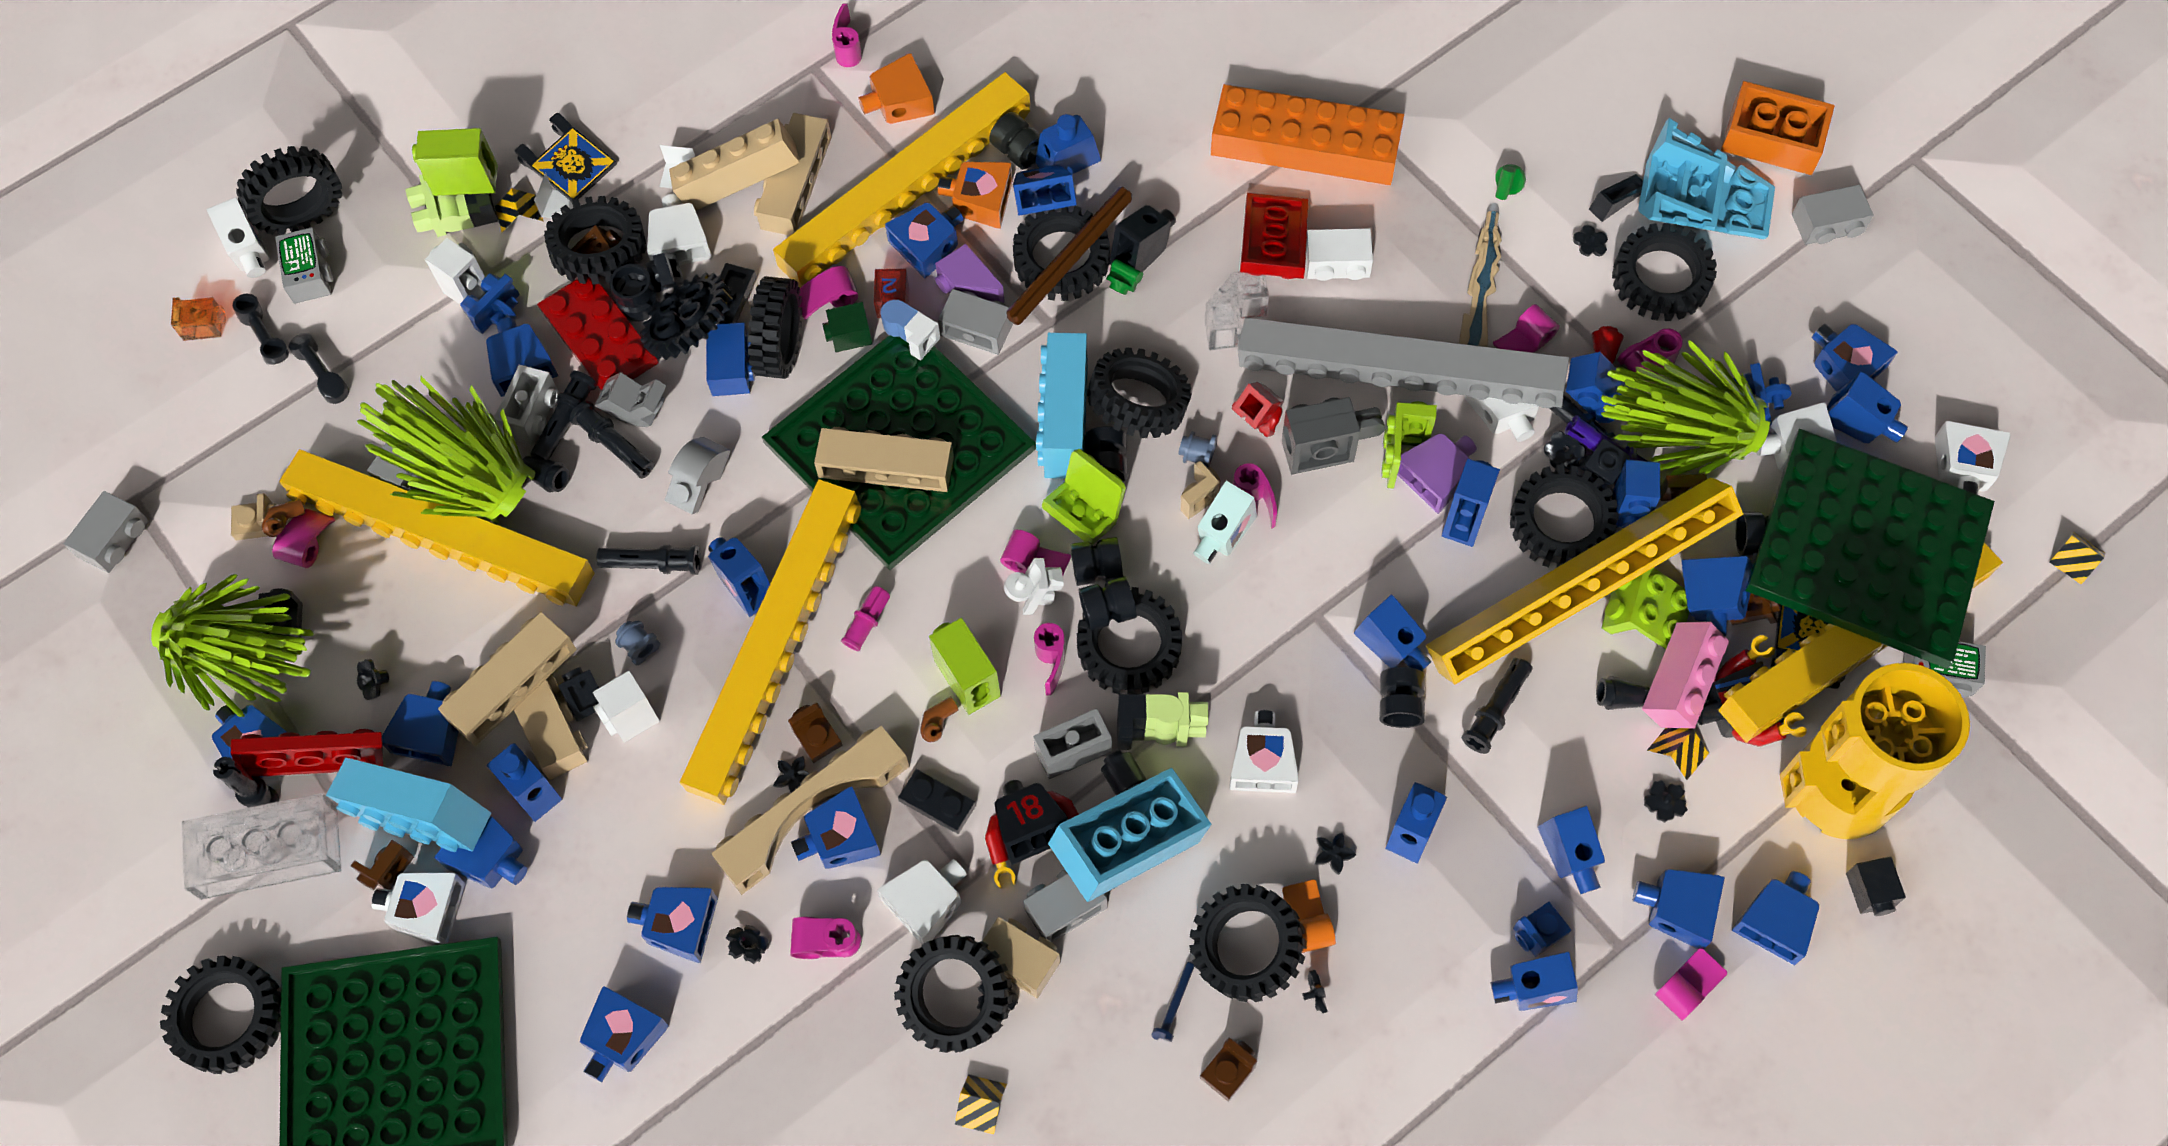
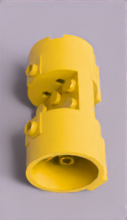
[1780,663,1970,839]

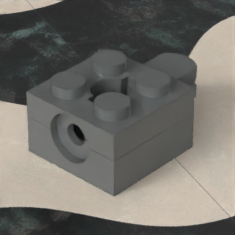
[1281,397,1385,475]

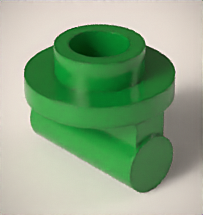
[1495,164,1526,200]
[1106,259,1143,295]

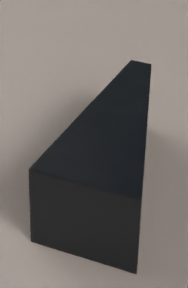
[1589,174,1643,222]

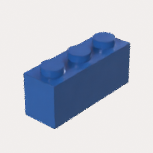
[1441,458,1500,547]

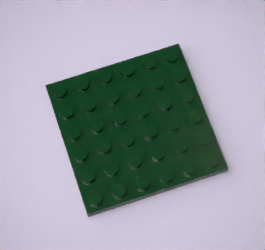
[762,335,1036,570]
[1745,428,1995,669]
[279,937,508,1146]

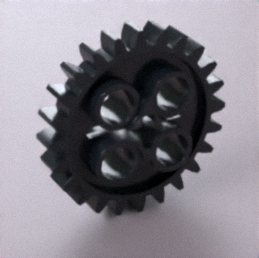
[640,272,732,360]

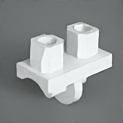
[1004,558,1064,615]

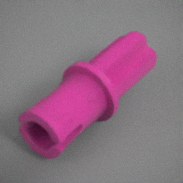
[841,586,890,652]

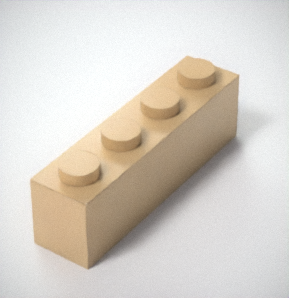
[754,113,832,236]
[669,119,800,211]
[814,427,954,492]
[438,612,577,747]
[489,653,588,780]

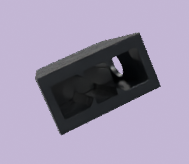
[1109,205,1176,272]

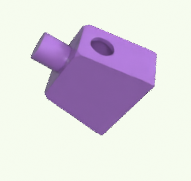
[1397,434,1477,514]

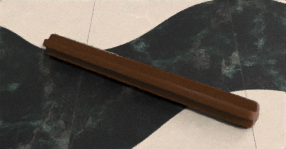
[1006,187,1132,325]

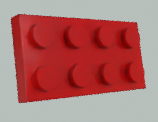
[1240,193,1308,279]
[537,277,659,391]
[231,729,384,777]

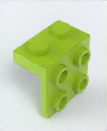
[1381,401,1437,489]
[1041,449,1126,545]
[1601,568,1689,649]

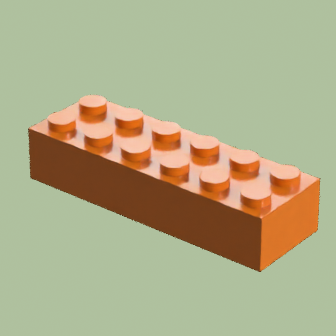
[1211,84,1404,185]

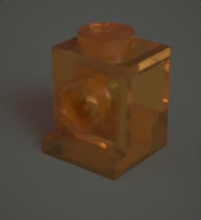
[171,297,226,341]

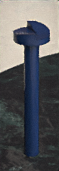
[1151,962,1195,1042]

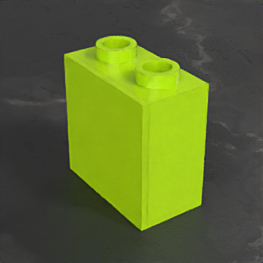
[412,128,498,196]
[929,617,1001,715]

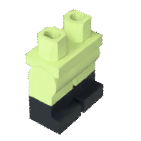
[405,175,498,237]
[1117,692,1208,750]

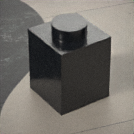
[1846,857,1906,916]

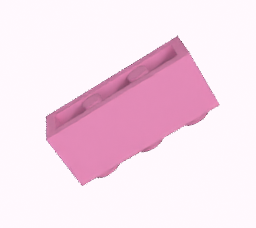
[1642,622,1729,728]

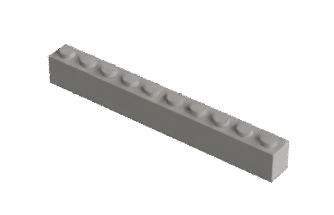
[1238,317,1569,408]

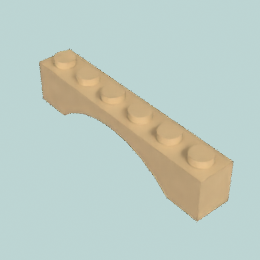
[711,726,909,895]

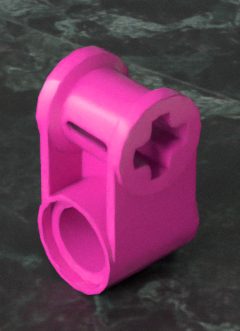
[1617,328,1683,374]
[790,917,862,959]

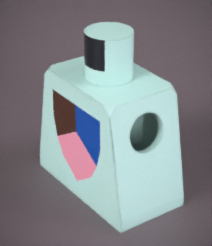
[1193,481,1257,564]

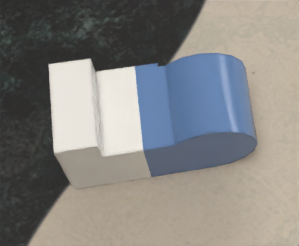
[880,300,940,361]

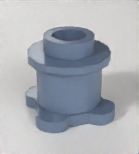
[1178,431,1217,468]
[615,621,661,666]

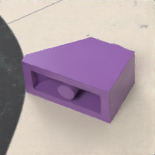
[935,244,1005,303]

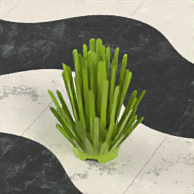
[1601,340,1770,475]
[357,376,535,524]
[151,574,314,717]

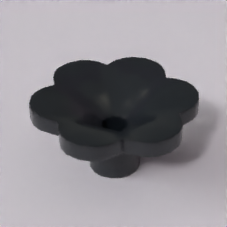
[1544,431,1586,470]
[357,659,389,700]

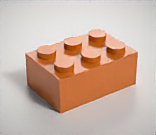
[1721,81,1835,175]

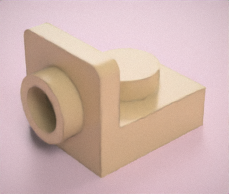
[1181,461,1221,519]
[231,493,276,541]

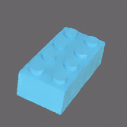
[1036,333,1088,479]
[326,757,491,852]
[1048,768,1212,902]

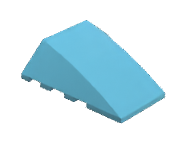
[1638,118,1775,239]

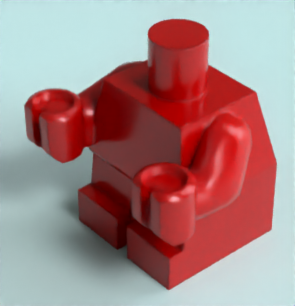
[1231,382,1284,437]

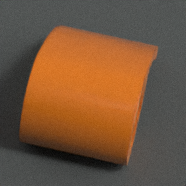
[1282,879,1336,953]

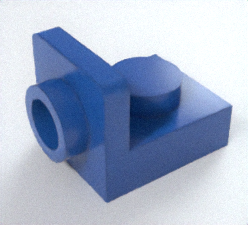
[1513,901,1572,957]

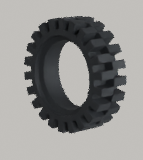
[236,146,342,235]
[544,196,646,284]
[1013,205,1110,301]
[1612,223,1717,321]
[748,276,802,379]
[1087,348,1192,438]
[1510,465,1619,568]
[1077,587,1182,694]
[1189,884,1307,1002]
[894,935,1013,1053]
[160,956,281,1074]

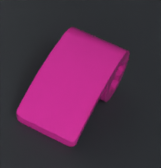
[832,3,862,67]
[799,266,859,320]
[1493,304,1560,353]
[1233,463,1277,529]
[272,509,335,568]
[1000,529,1071,575]
[1034,623,1065,696]
[1654,948,1727,1021]

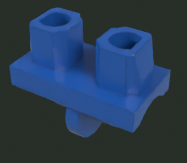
[460,273,520,334]
[1734,363,1792,426]

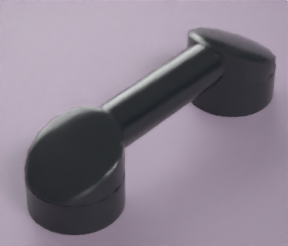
[232,293,289,365]
[288,333,349,404]

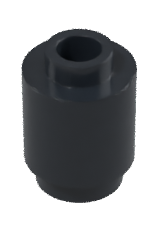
[1101,750,1147,795]

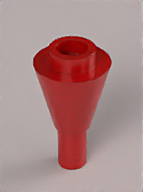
[1592,326,1624,364]

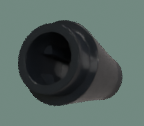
[522,456,570,493]
[1596,676,1650,710]

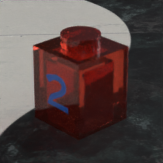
[874,269,909,318]

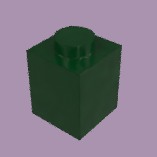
[822,302,873,352]

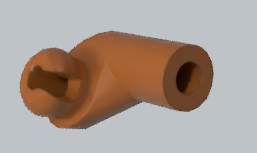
[262,499,305,537]
[920,696,959,742]

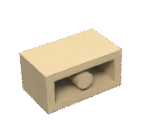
[983,916,1060,999]

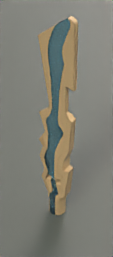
[1459,211,1502,347]

